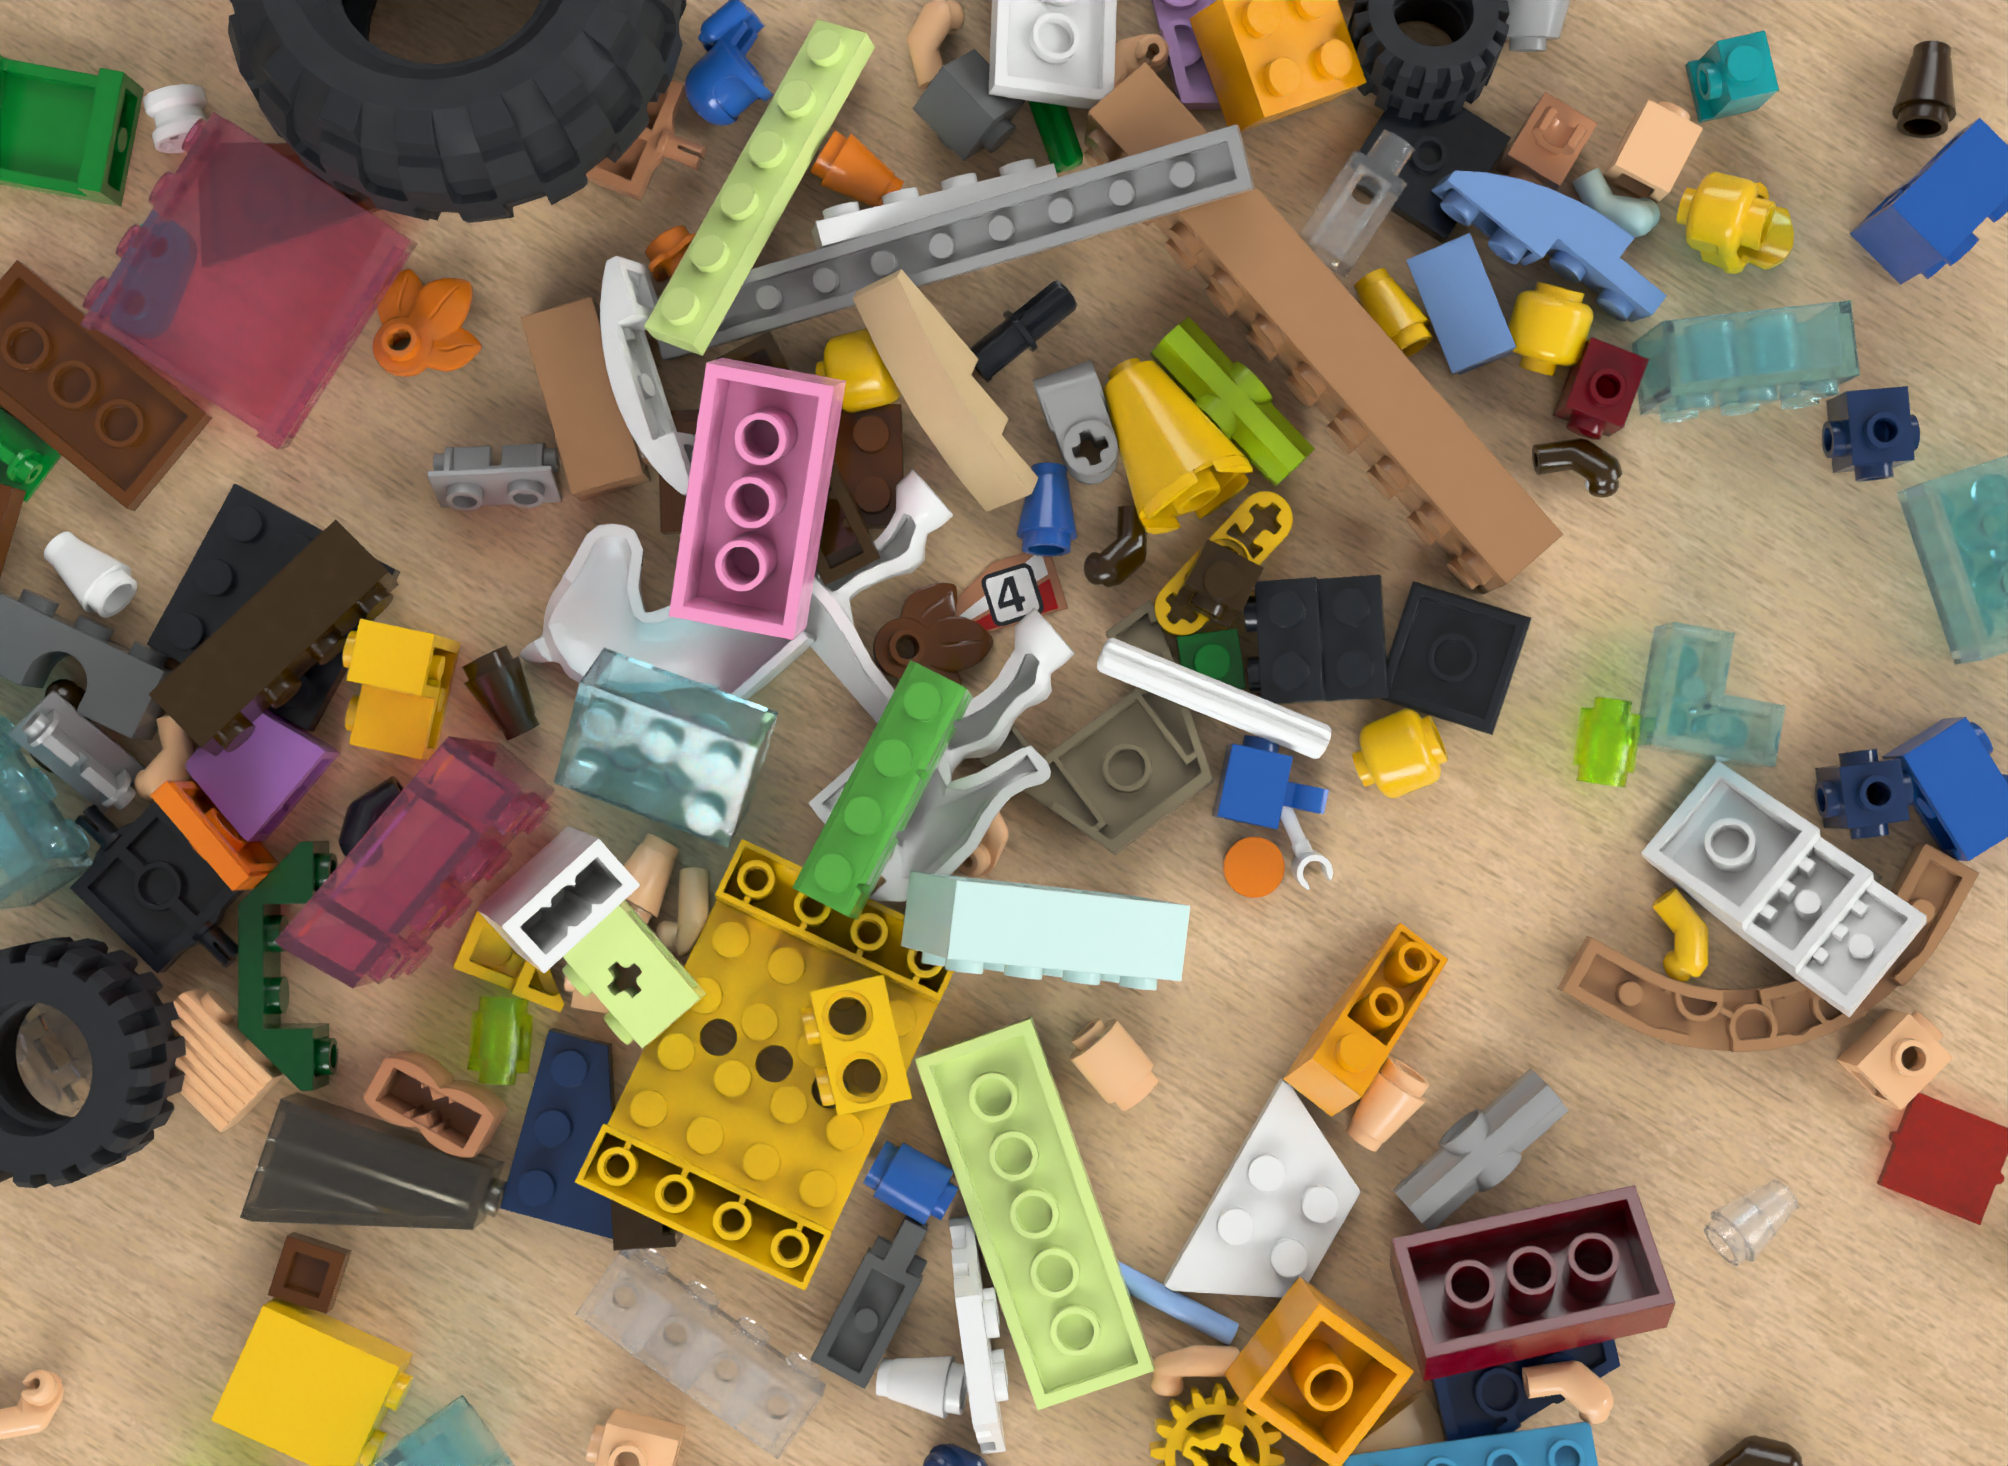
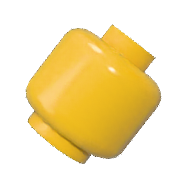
[1508,281,1593,376]
[816,328,901,413]
[1352,709,1448,798]

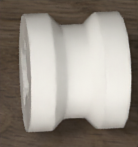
[143,84,217,153]

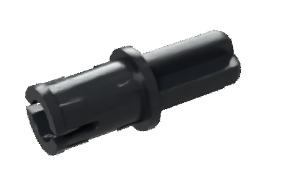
[969,281,1077,383]

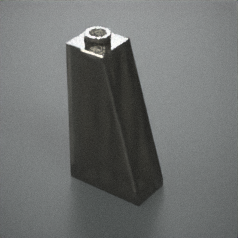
[240,1092,507,1230]

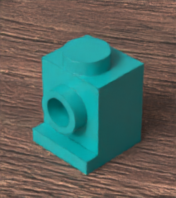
[1685,30,1779,123]

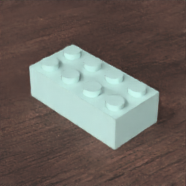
[901,871,1190,990]

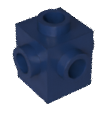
[1822,386,1920,482]
[1815,749,1913,839]

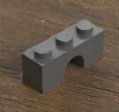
[0,589,174,740]

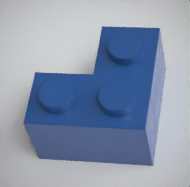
[1850,118,2008,285]

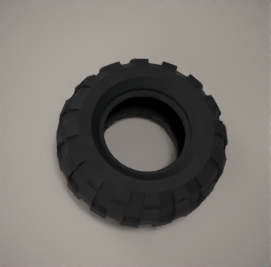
[228,0,687,223]

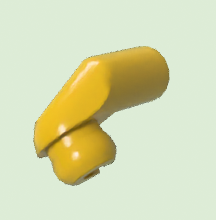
[1652,887,1709,982]

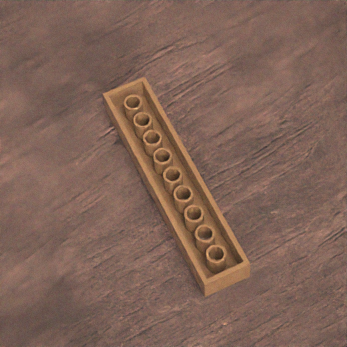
[1084,62,1564,595]

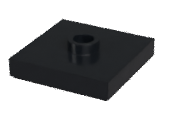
[1342,106,1511,244]
[1380,581,1532,736]

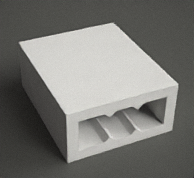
[477,826,640,973]

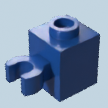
[1212,735,1329,829]

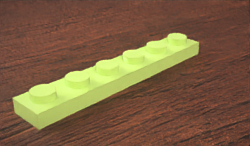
[644,19,875,356]

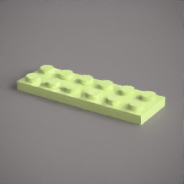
[915,1017,1154,1410]

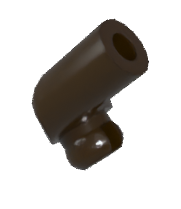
[1532,438,1622,498]
[1084,506,1147,588]
[1709,1435,1803,1466]

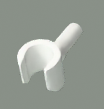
[1280,806,1333,889]

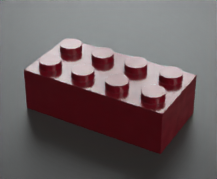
[1390,1185,1676,1382]

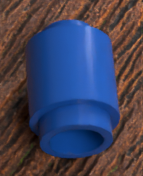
[863,1140,959,1225]

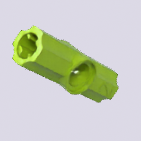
[1150,317,1315,487]

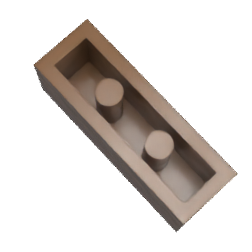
[520,297,651,502]

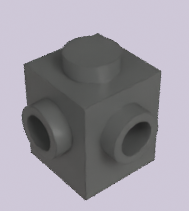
[913,49,1025,161]

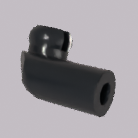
[338,776,410,866]

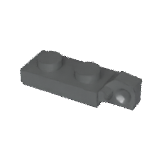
[811,1215,929,1389]

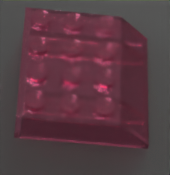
[275,736,556,988]

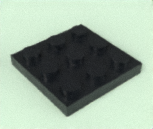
[147,483,400,732]

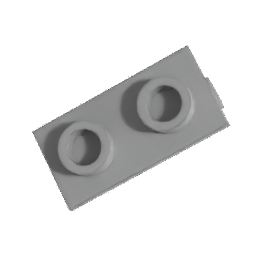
[428,443,562,511]
[8,690,146,813]

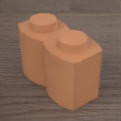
[363,1051,509,1158]

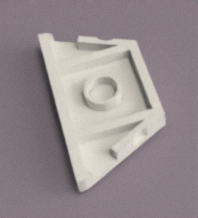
[1163,1078,1361,1298]
[949,1216,1009,1455]

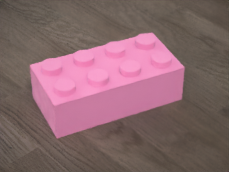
[669,358,846,640]

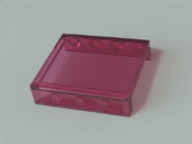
[80,112,418,450]

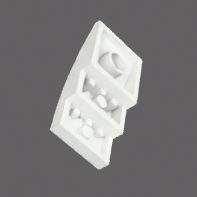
[1641,760,1927,1017]

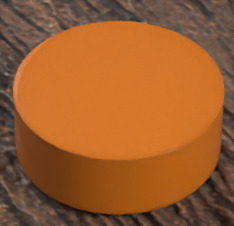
[1222,836,1285,898]

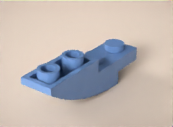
[1431,170,1667,322]

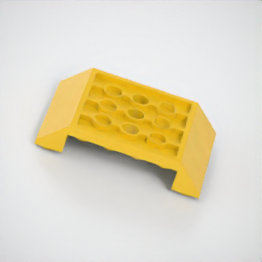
[575,839,954,1291]

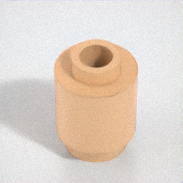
[1069,1018,1159,1111]

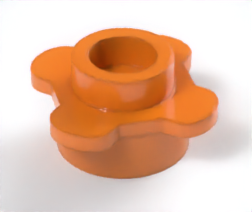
[645,225,696,282]

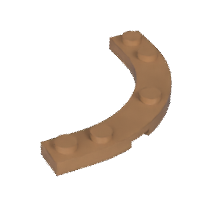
[1557,843,1979,1052]

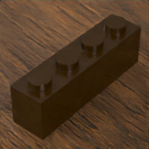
[148,520,399,756]

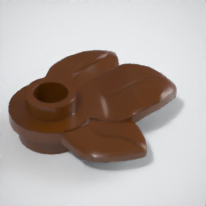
[873,582,994,686]

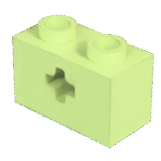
[562,900,707,1048]

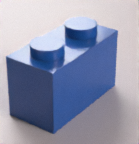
[1882,717,2008,861]

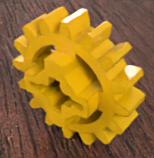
[1149,1383,1285,1466]

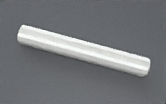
[1097,638,1332,759]

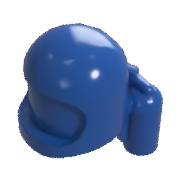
[685,0,774,126]

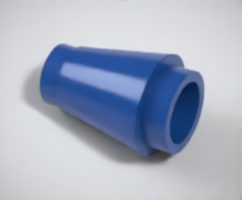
[1016,462,1077,557]

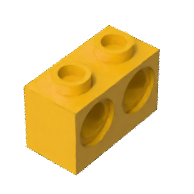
[801,974,912,1116]

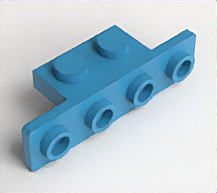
[1343,1422,1598,1466]

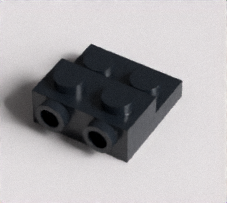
[1244,574,1389,705]

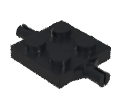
[70,801,245,974]

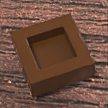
[268,1232,352,1314]

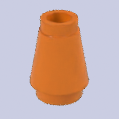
[810,130,904,207]

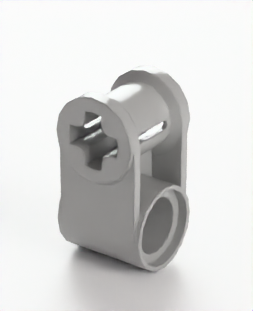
[1032,360,1118,485]

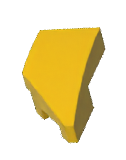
[452,908,564,1013]

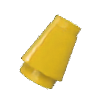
[1354,268,1433,358]

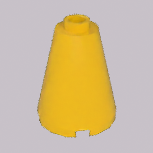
[1103,358,1253,535]

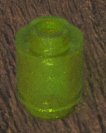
[1572,697,1643,788]
[467,996,534,1085]

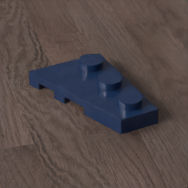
[500,1028,615,1239]

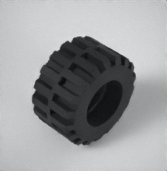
[1347,0,1510,121]

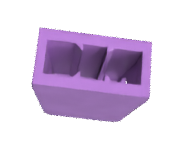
[185,709,340,842]

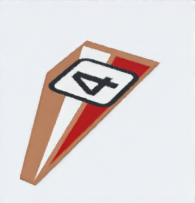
[906,552,1068,658]

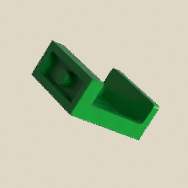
[0,55,144,207]

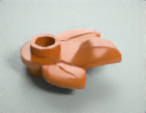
[372,269,482,377]

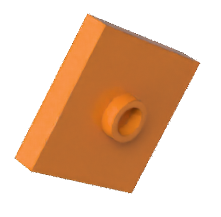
[150,780,279,891]

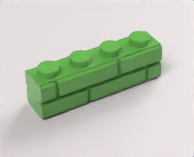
[792,660,973,920]

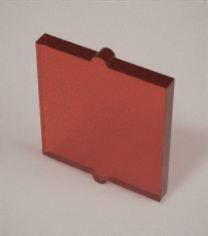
[1877,1093,2008,1225]

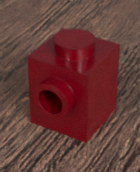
[1553,337,1649,440]

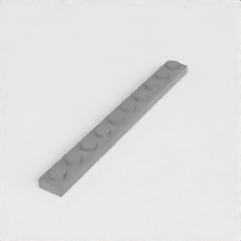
[657,125,1255,360]

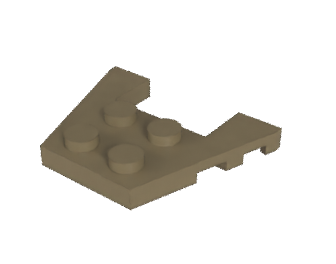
[976,600,1213,855]

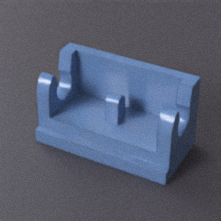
[1406,233,1516,375]

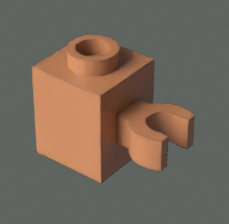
[1496,92,1598,191]

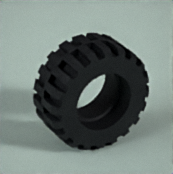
[0,937,186,1188]

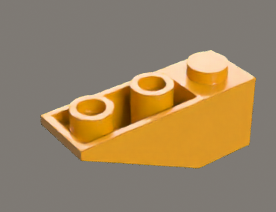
[1283,922,1448,1117]

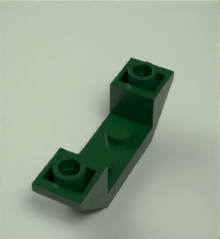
[238,841,338,1091]

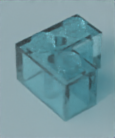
[1633,622,1786,768]

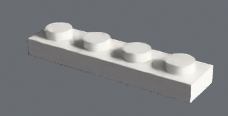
[811,159,1058,250]

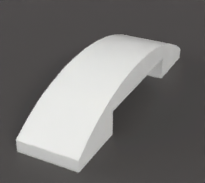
[600,256,695,495]

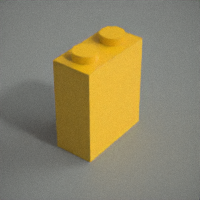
[211,1298,413,1466]

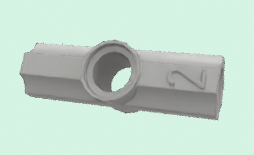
[1393,1069,1569,1231]

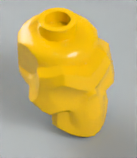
[1676,172,1794,274]

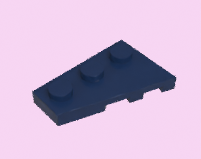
[1431,1339,1621,1441]

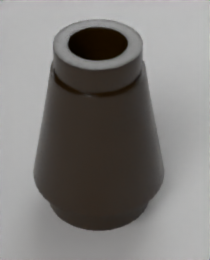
[1892,41,1956,138]
[462,645,540,741]

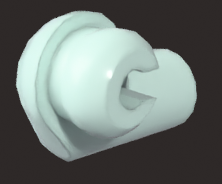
[1572,168,1660,238]

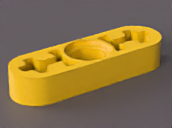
[1153,491,1293,637]

